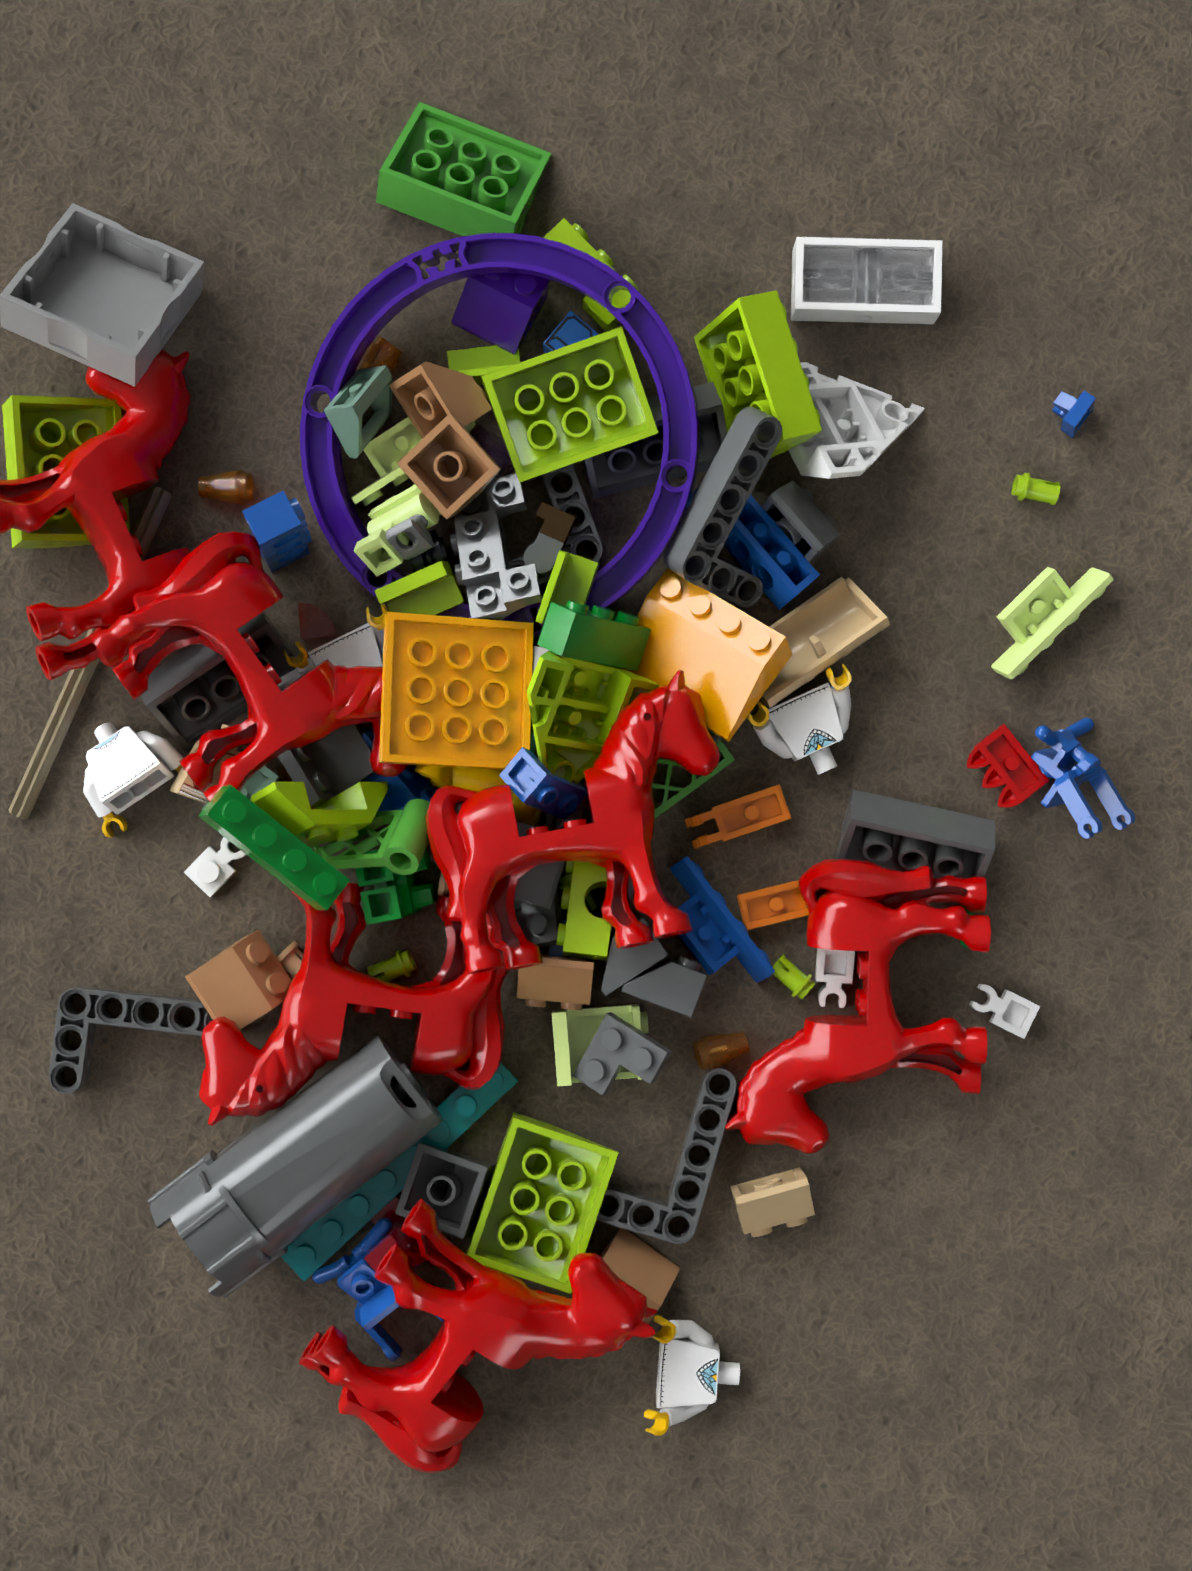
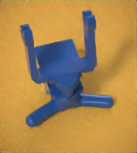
[1031,717,1135,839]
[312,1218,444,1362]

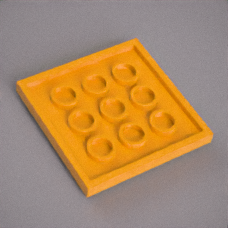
[379,612,534,770]

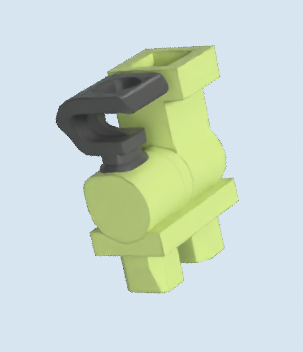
[354,484,441,577]

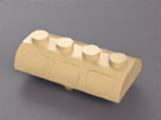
[760,577,890,709]

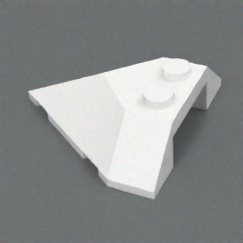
[788,362,925,479]

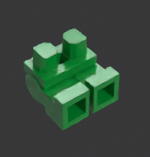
[355,849,437,925]

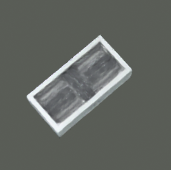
[791,237,942,324]

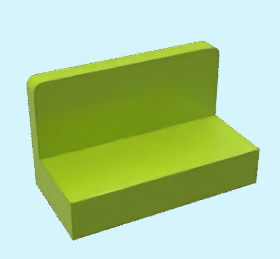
[447,345,520,385]
[535,550,600,624]
[374,561,464,615]

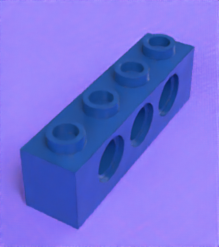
[689,485,820,610]
[242,490,312,573]

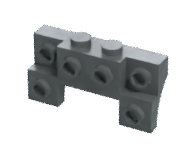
[450,473,542,620]

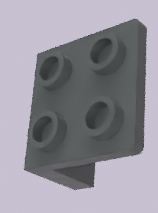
[278,724,375,807]

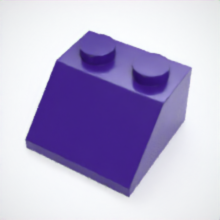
[451,273,550,355]

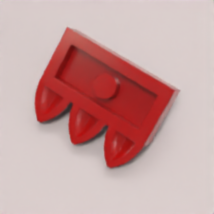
[966,724,1049,808]

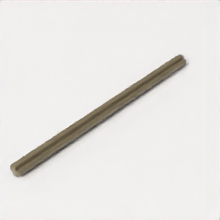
[8,486,172,819]

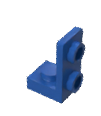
[499,747,587,820]

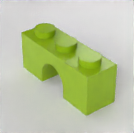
[543,218,639,332]
[556,861,611,961]

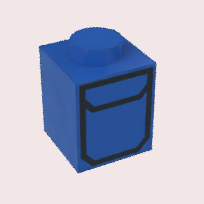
[543,311,598,353]

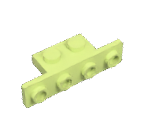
[351,417,477,506]
[991,567,1114,679]

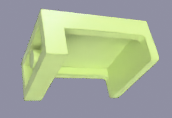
[552,1004,649,1087]

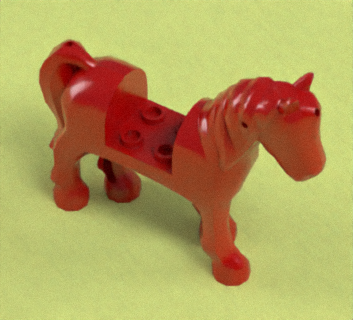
[0,350,191,680]
[89,531,407,802]
[425,670,720,974]
[725,859,991,1154]
[199,882,510,1126]
[299,1198,657,1473]

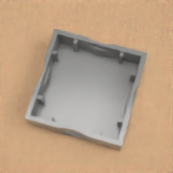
[0,203,204,387]

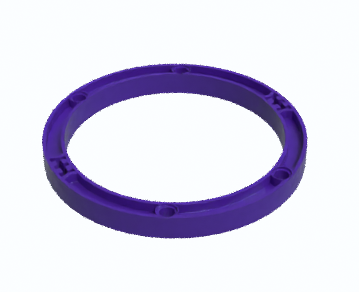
[300,233,700,637]

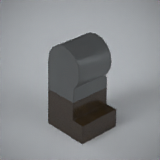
[523,502,576,578]

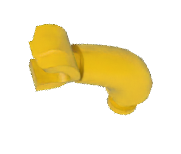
[415,765,542,826]

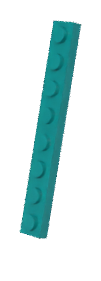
[281,1062,518,1281]

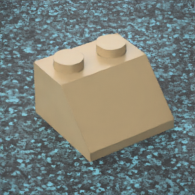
[730,1167,815,1237]

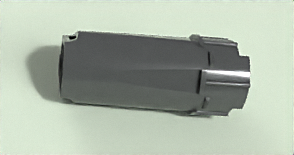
[147,1035,443,1298]

